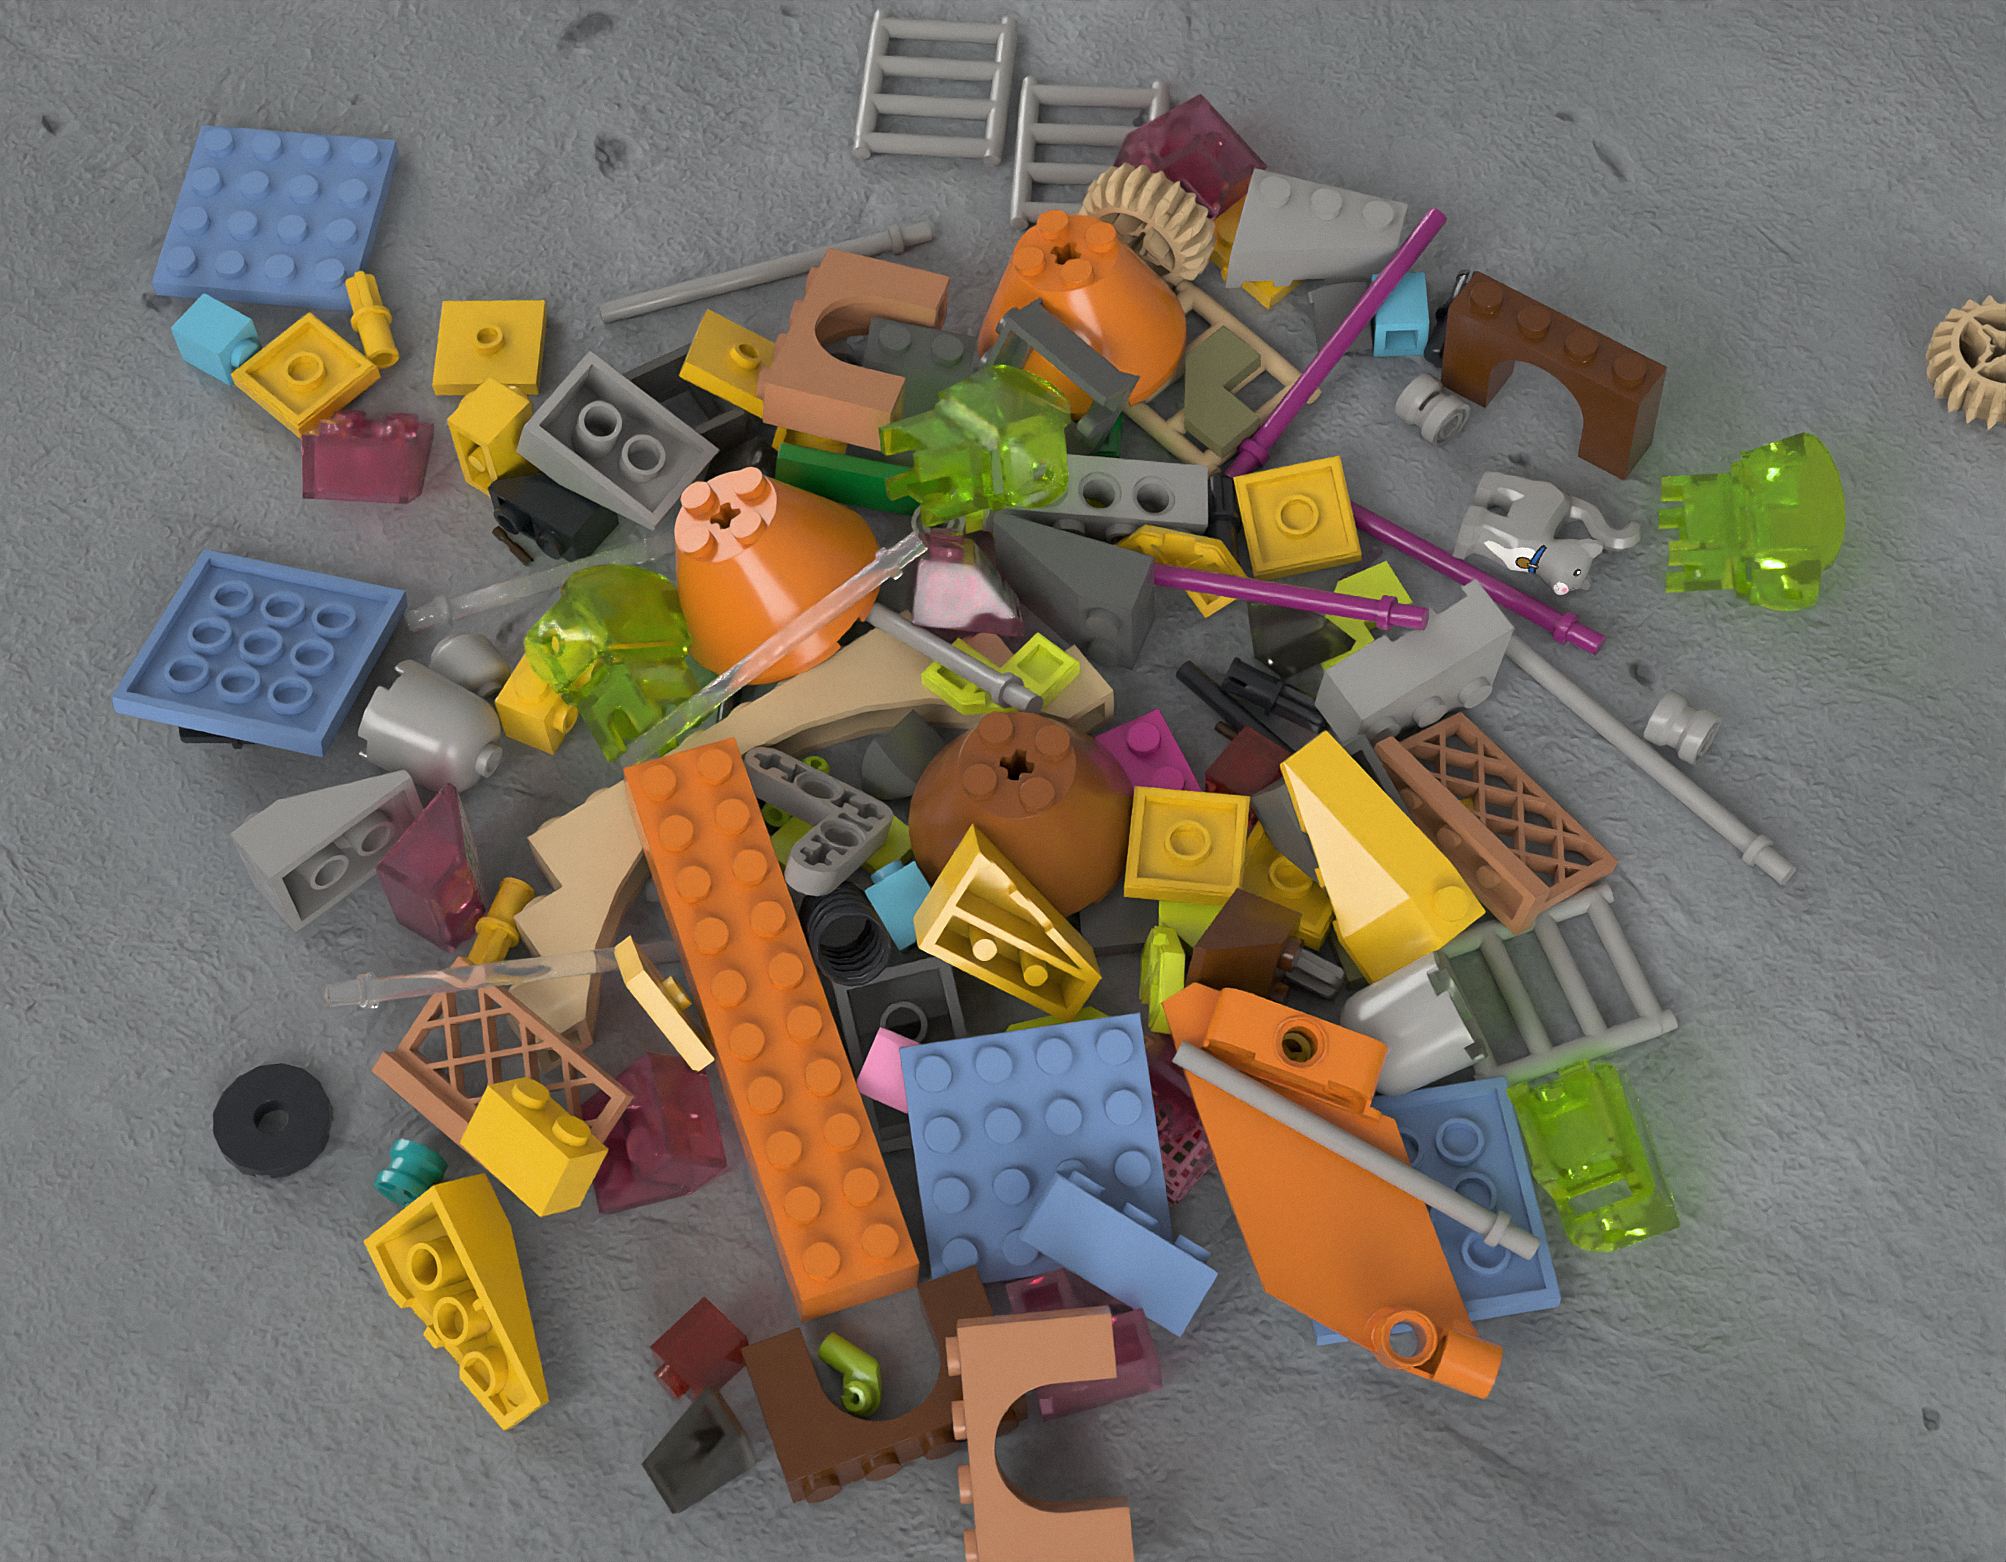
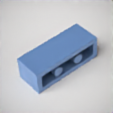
[1018,1170,1218,1337]

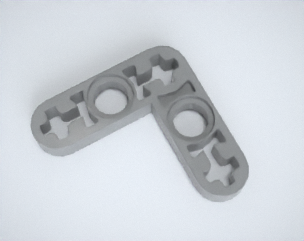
[743,747,893,896]

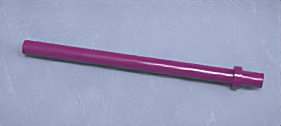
[1223,207,1447,487]
[1350,500,1606,656]
[1154,562,1429,631]

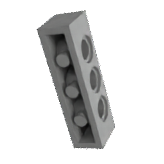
[983,448,1208,545]

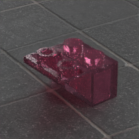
[302,410,435,504]
[581,1052,728,1215]

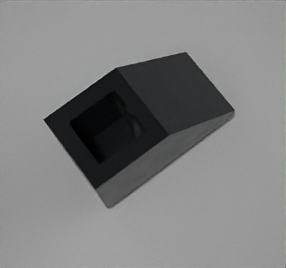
[488,473,619,568]

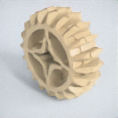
[1078,163,1217,288]
[1925,294,2006,431]

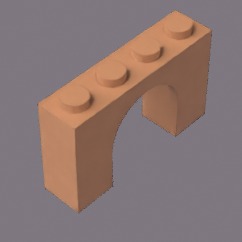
[756,248,950,453]
[946,1305,1134,1562]

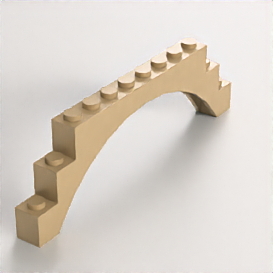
[506,609,1114,1074]

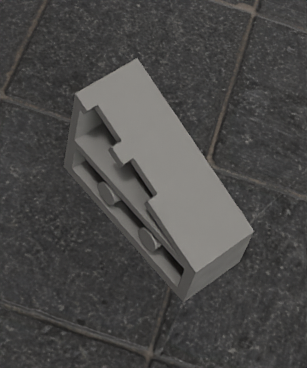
[1225,168,1408,288]
[1314,579,1514,747]

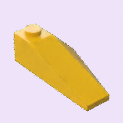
[1279,730,1486,985]
[363,1173,549,1431]

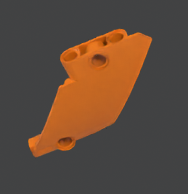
[1161,982,1503,1400]

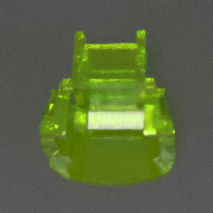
[878,365,1071,528]
[1658,432,1846,611]
[523,564,715,763]
[1506,1058,1681,1252]

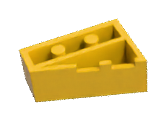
[913,823,1102,1023]

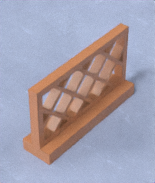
[1374,712,1619,936]
[371,956,635,1213]

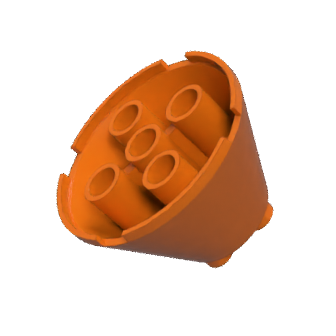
[978,210,1187,421]
[674,467,883,685]

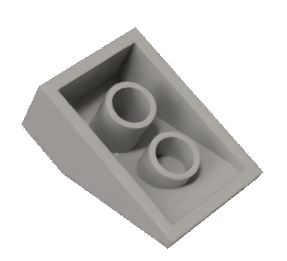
[516,350,719,531]
[230,769,432,933]

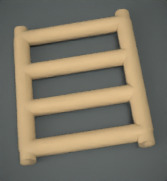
[1122,280,1321,479]

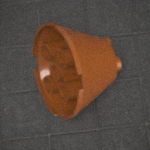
[909,712,1134,917]

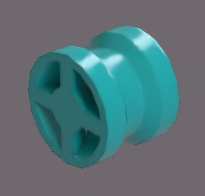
[373,1139,448,1207]

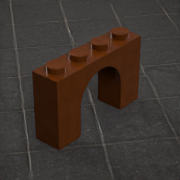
[1440,271,1667,481]
[741,1265,1028,1504]

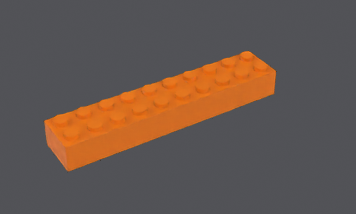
[623,737,920,1323]

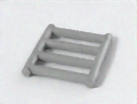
[853,10,1018,167]
[1010,77,1170,230]
[1436,883,1678,1087]

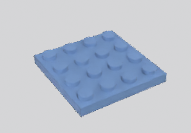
[151,125,399,312]
[111,549,408,757]
[899,1012,1174,1284]
[1311,1076,1561,1346]

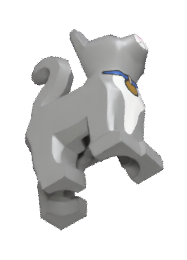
[1452,471,1642,595]

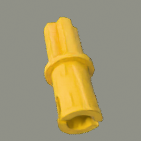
[345,271,399,369]
[466,877,535,986]

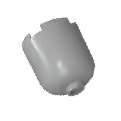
[358,659,503,796]
[1339,951,1488,1096]

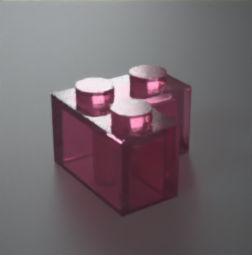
[1113,93,1267,221]
[1005,1267,1163,1422]

